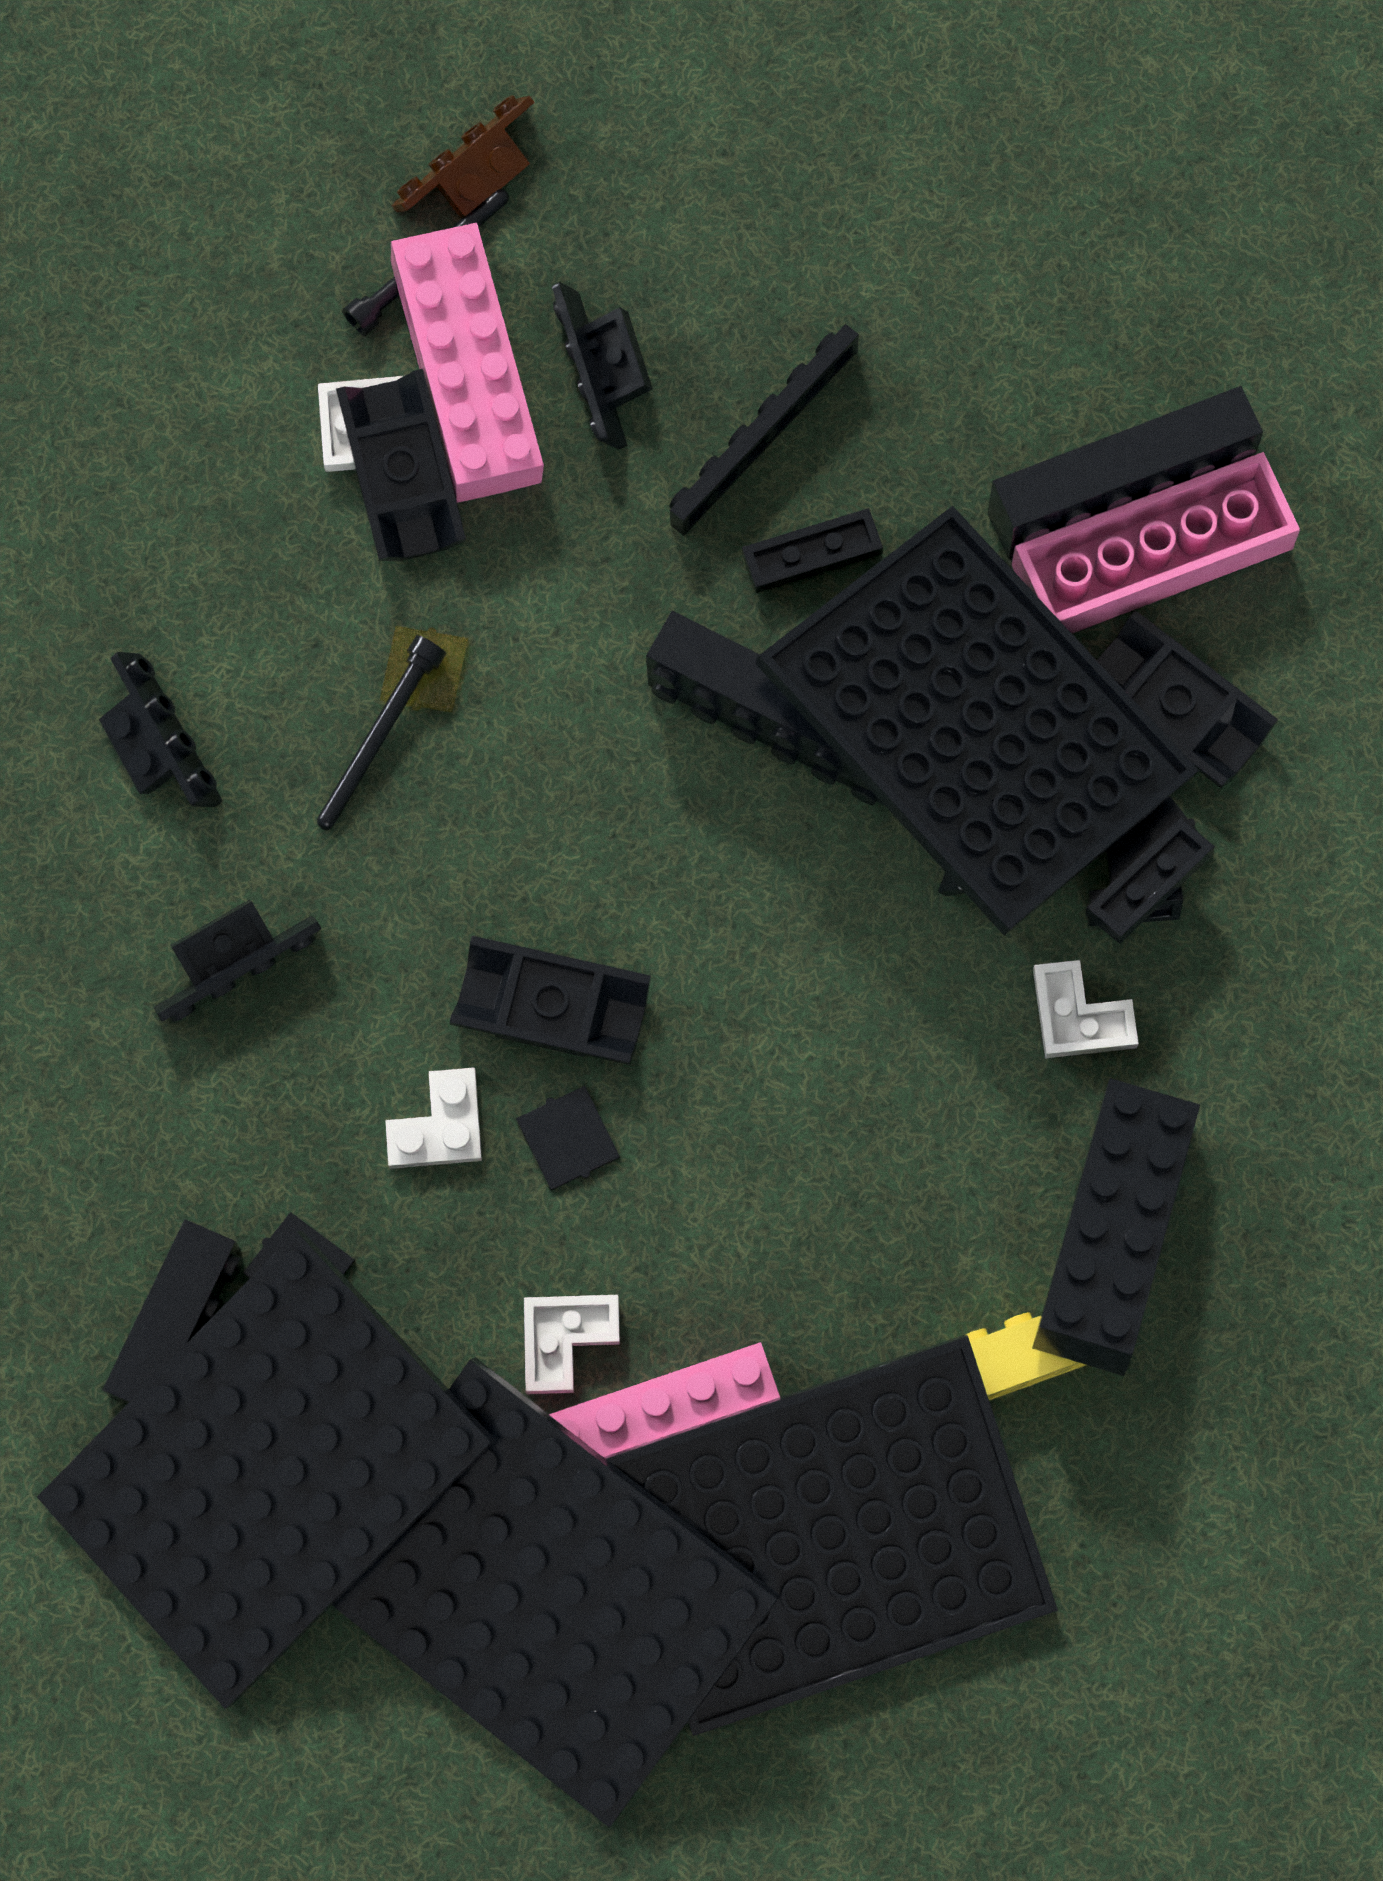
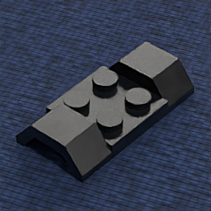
[336,369,466,561]
[1097,610,1278,788]
[450,936,651,1065]

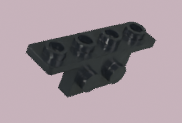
[552,282,653,450]
[99,652,222,807]
[154,899,322,1022]

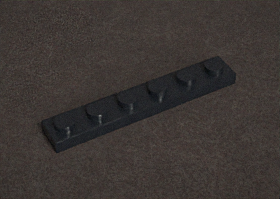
[669,324,859,536]

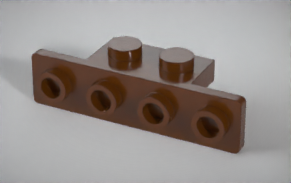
[391,95,535,218]

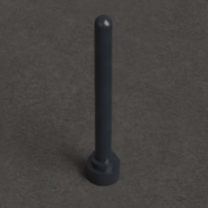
[342,189,509,336]
[317,635,447,830]

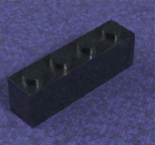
[103,1219,243,1405]

